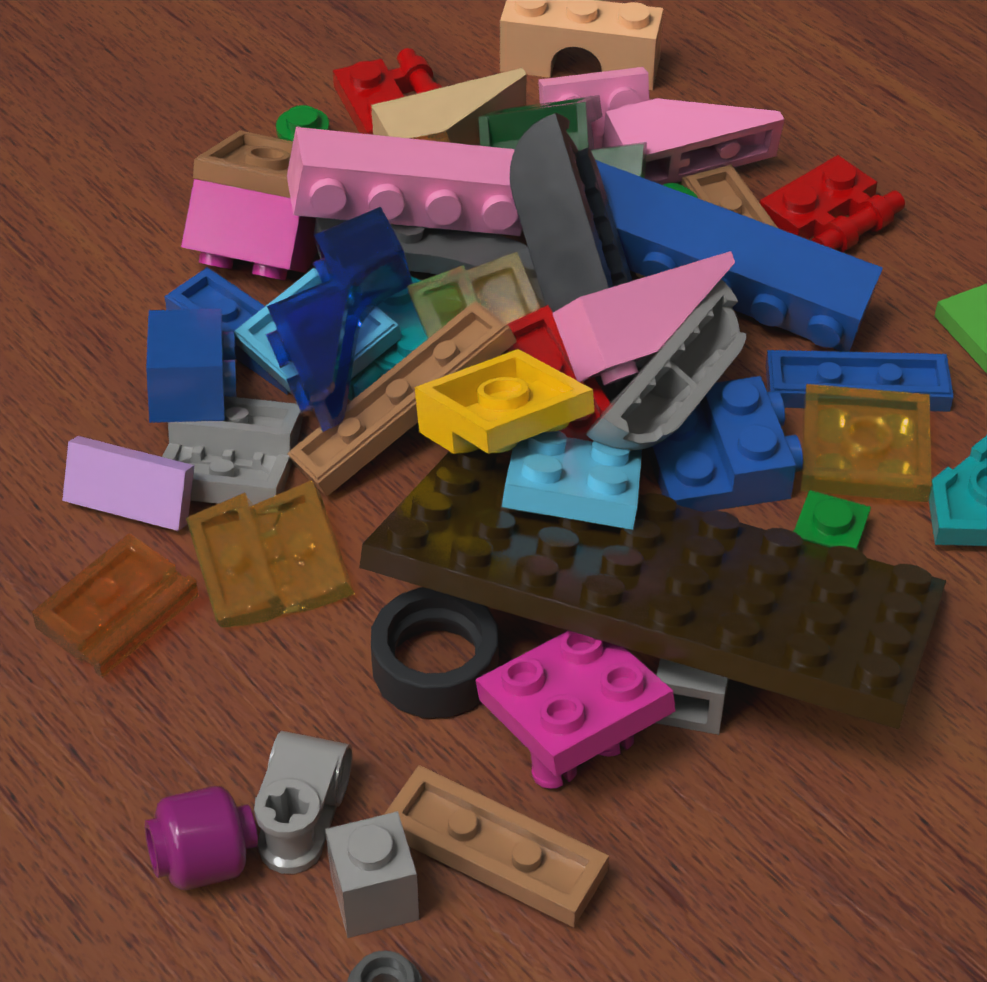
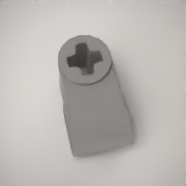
[254,731,353,874]

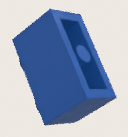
[146,309,236,423]

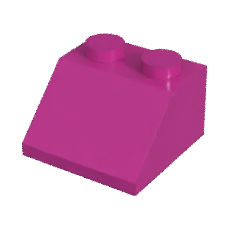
[181,179,318,281]

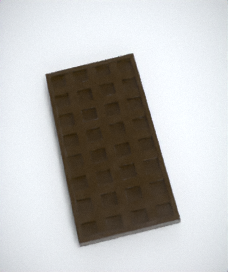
[359,448,946,729]

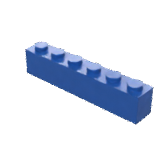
[595,160,883,352]

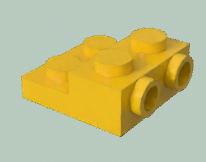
[414,349,594,454]

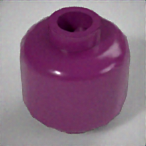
[145,786,258,890]

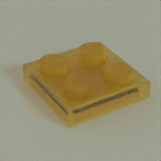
[801,384,932,502]

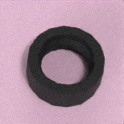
[371,587,499,718]

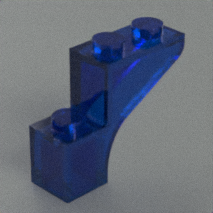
[265,207,413,431]

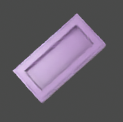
[62,436,195,531]

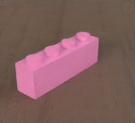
[287,127,522,236]

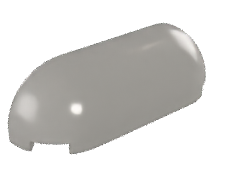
[586,279,746,451]

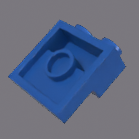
[646,376,803,512]

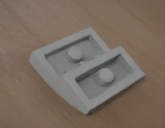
[162,397,303,510]

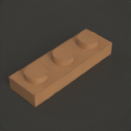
[384,765,609,927]

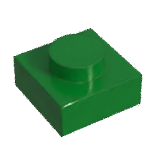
[794,490,871,550]

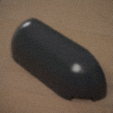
[510,113,633,312]

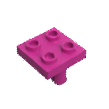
[475,631,676,789]

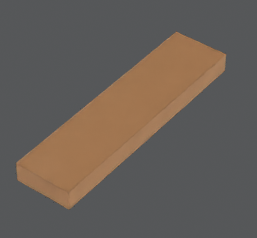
[287,301,517,497]

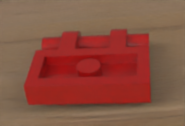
[333,48,443,135]
[759,155,905,252]

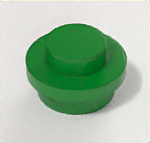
[276,105,330,141]

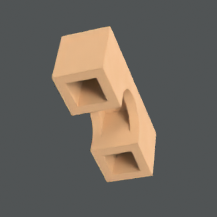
[500,0,664,90]

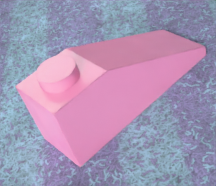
[602,98,784,185]
[552,251,735,386]

